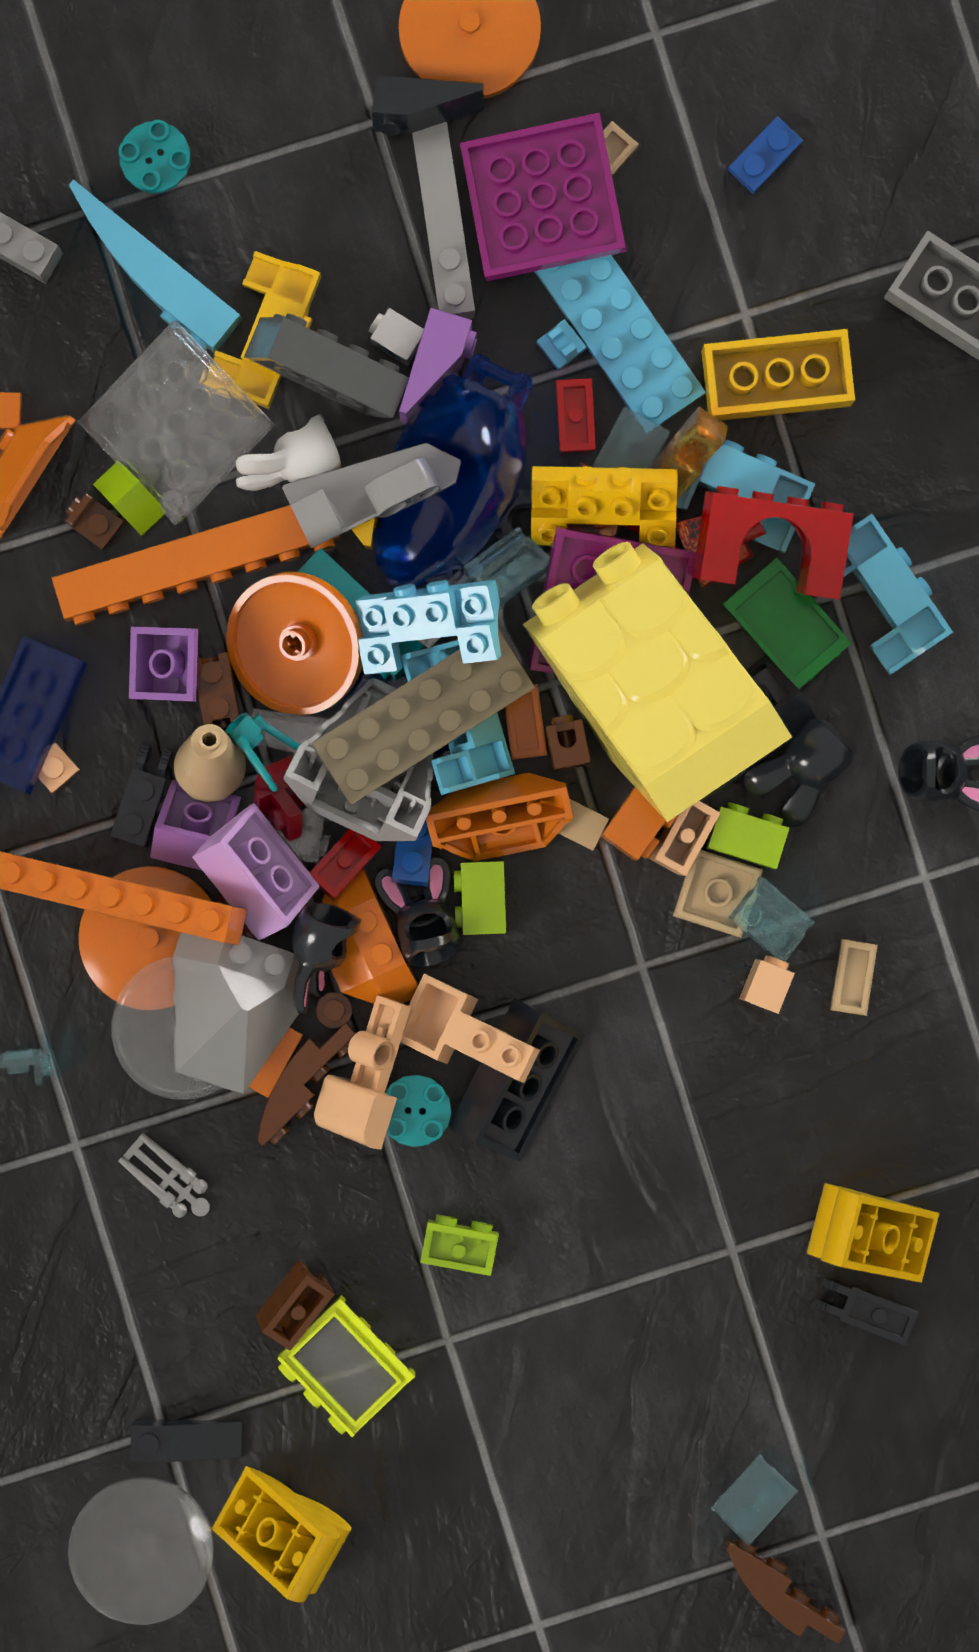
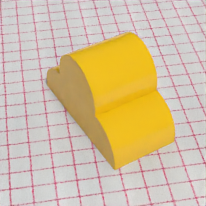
[807,1183,939,1283]
[212,1466,351,1603]

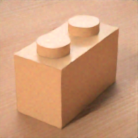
[648,801,720,876]
[739,955,795,1014]

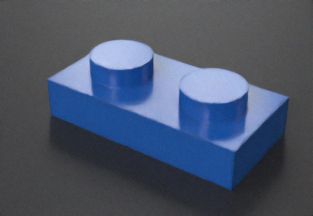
[728,116,803,194]
[392,820,433,887]

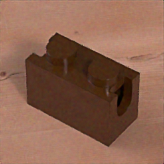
[197,652,241,729]
[545,714,591,772]
[255,1260,335,1351]

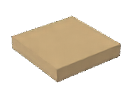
[673,850,763,938]

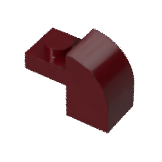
[254,756,305,842]

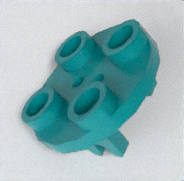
[119,120,191,193]
[385,1075,451,1147]

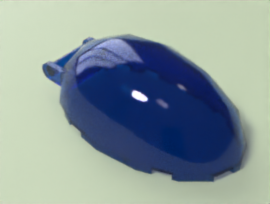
[373,354,533,587]

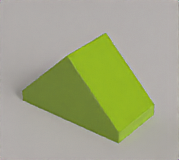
[93,460,168,537]

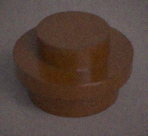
[316,992,352,1028]

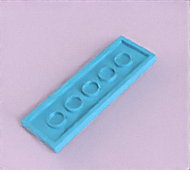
[534,255,706,435]

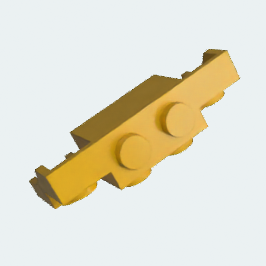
[203,251,321,409]
[531,466,678,548]

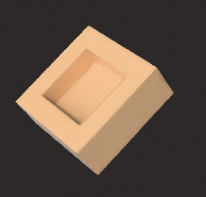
[28,743,80,794]

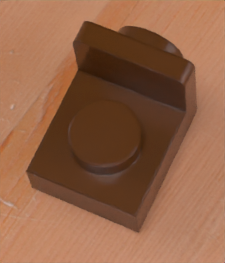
[66,493,125,551]

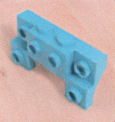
[665,427,815,553]
[844,514,953,675]
[355,580,502,674]
[401,640,515,795]

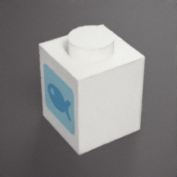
[369,308,424,366]

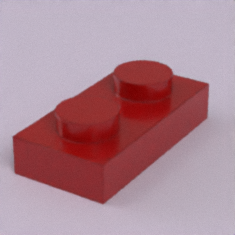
[556,378,596,453]
[309,829,382,901]

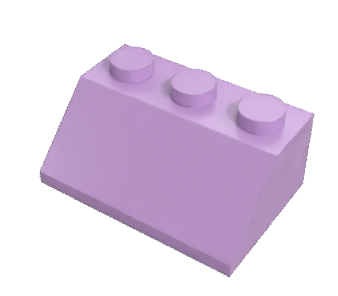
[192,803,320,940]

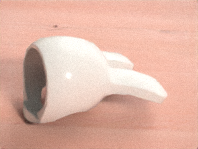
[235,414,341,491]

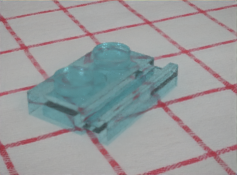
[592,407,671,469]
[464,526,550,607]
[728,877,815,962]
[710,1455,798,1545]

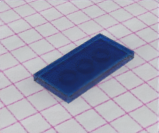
[0,636,88,795]

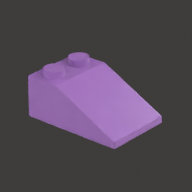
[399,308,477,424]

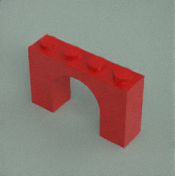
[692,486,854,600]

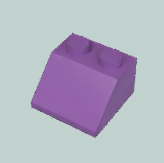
[129,627,198,701]
[150,780,241,871]

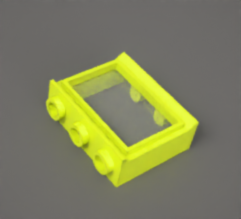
[277,1295,415,1437]

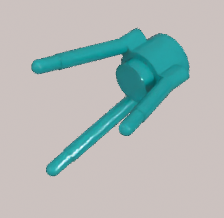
[225,713,300,792]

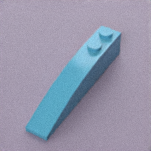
[69,180,242,353]

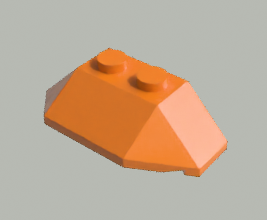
[0,415,76,539]
[426,773,574,861]
[321,868,419,1004]

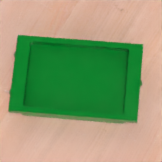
[722,557,852,689]

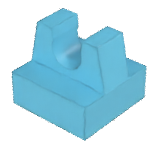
[536,319,587,371]

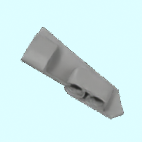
[282,443,461,548]

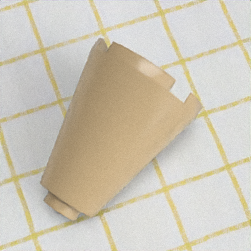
[174,724,246,802]

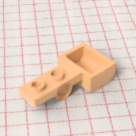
[401,974,540,1083]
[314,995,411,1150]

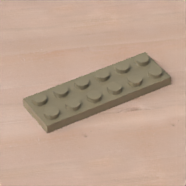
[311,630,535,805]

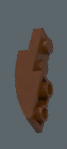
[258,1023,356,1146]
[724,1536,846,1644]

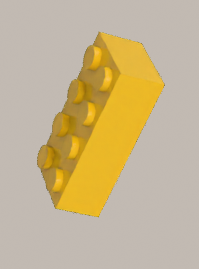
[701,329,855,422]

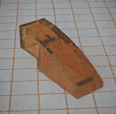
[650,407,728,499]

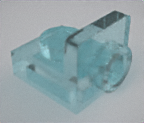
[0,1047,52,1086]

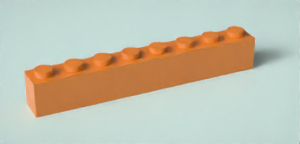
[52,505,341,625]
[0,851,247,945]

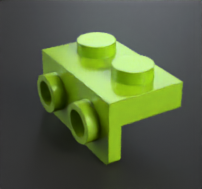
[420,1215,499,1276]

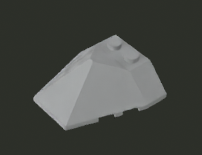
[283,678,433,841]
[172,932,310,1094]

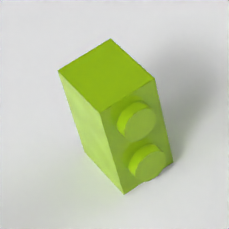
[706,802,789,869]
[454,861,506,935]

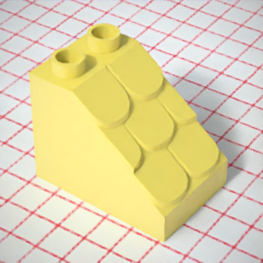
[523,542,792,822]

